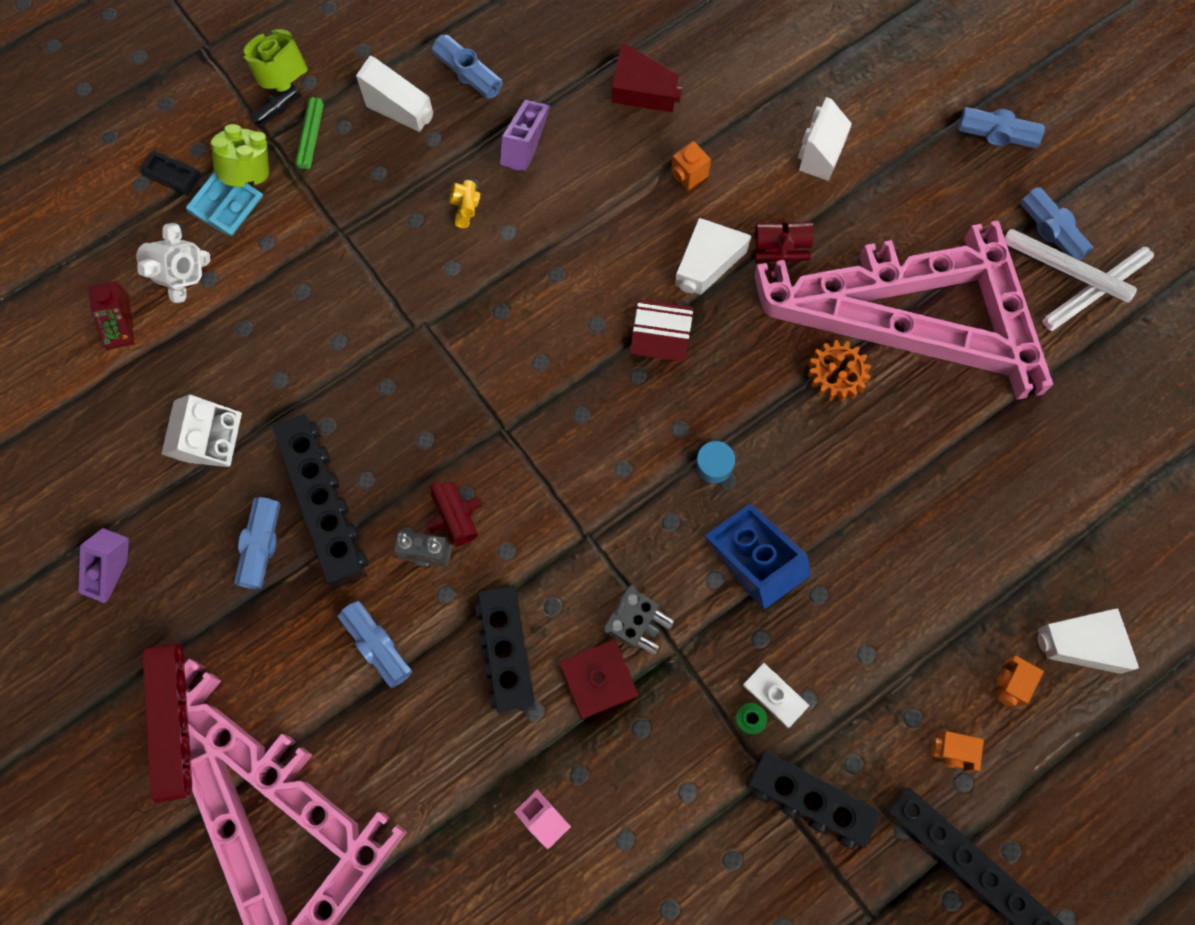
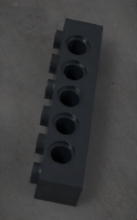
[272,413,369,589]
[882,787,1064,925]

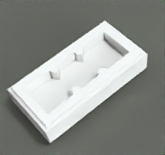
[742,663,810,729]

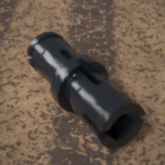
[250,83,301,128]

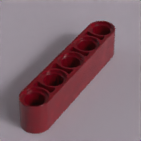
[143,643,192,803]

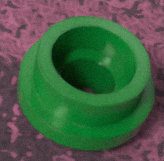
[736,703,767,735]

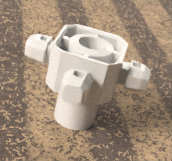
[136,223,210,303]

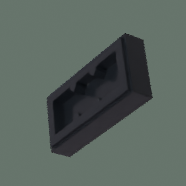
[139,150,201,196]

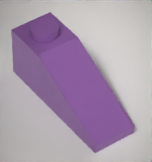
[500,100,550,171]

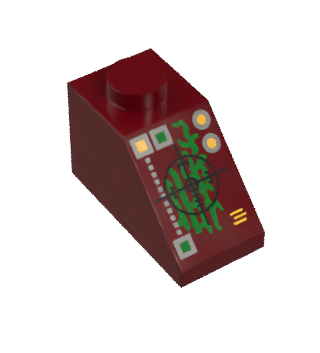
[88,281,135,350]

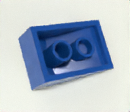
[705,503,811,610]

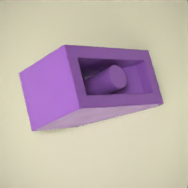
[78,528,129,603]

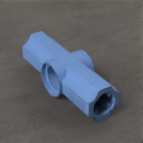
[431,34,503,99]
[958,107,1045,149]
[1020,187,1094,261]
[234,497,281,589]
[337,601,413,688]

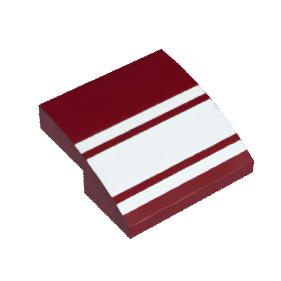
[630,299,694,362]

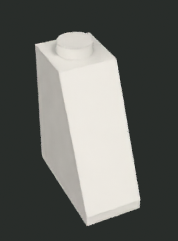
[356,56,433,132]
[675,218,751,295]
[1037,608,1139,674]

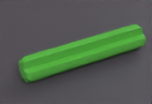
[295,97,324,170]

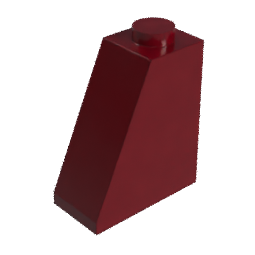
[612,43,682,113]

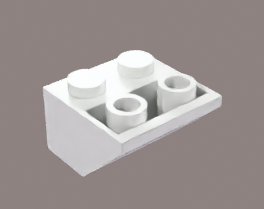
[798,97,852,181]
[161,394,242,467]

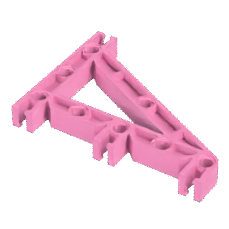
[754,220,1053,400]
[185,659,407,925]

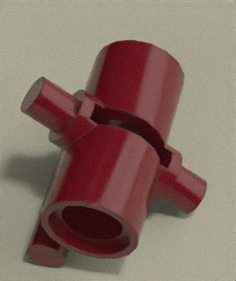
[755,221,814,263]
[426,482,483,547]

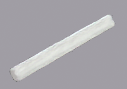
[1004,229,1137,302]
[1042,247,1154,331]

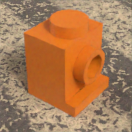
[996,655,1044,708]
[931,731,984,773]

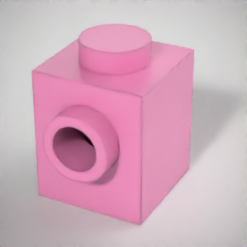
[514,789,571,849]

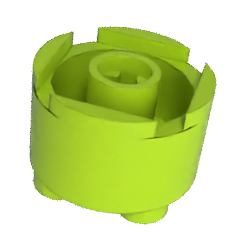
[244,29,308,92]
[211,124,269,187]

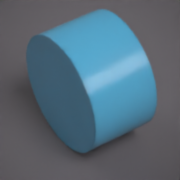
[696,441,735,483]

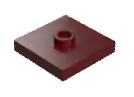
[559,639,639,720]

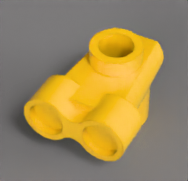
[449,180,480,228]

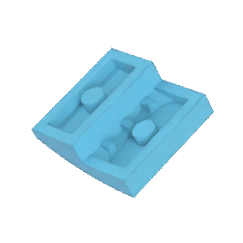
[186,172,263,237]

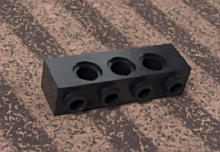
[475,586,536,716]
[746,750,882,850]

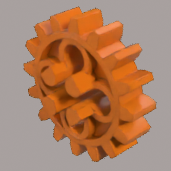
[808,340,871,402]

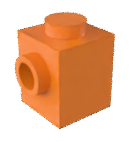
[671,141,711,191]

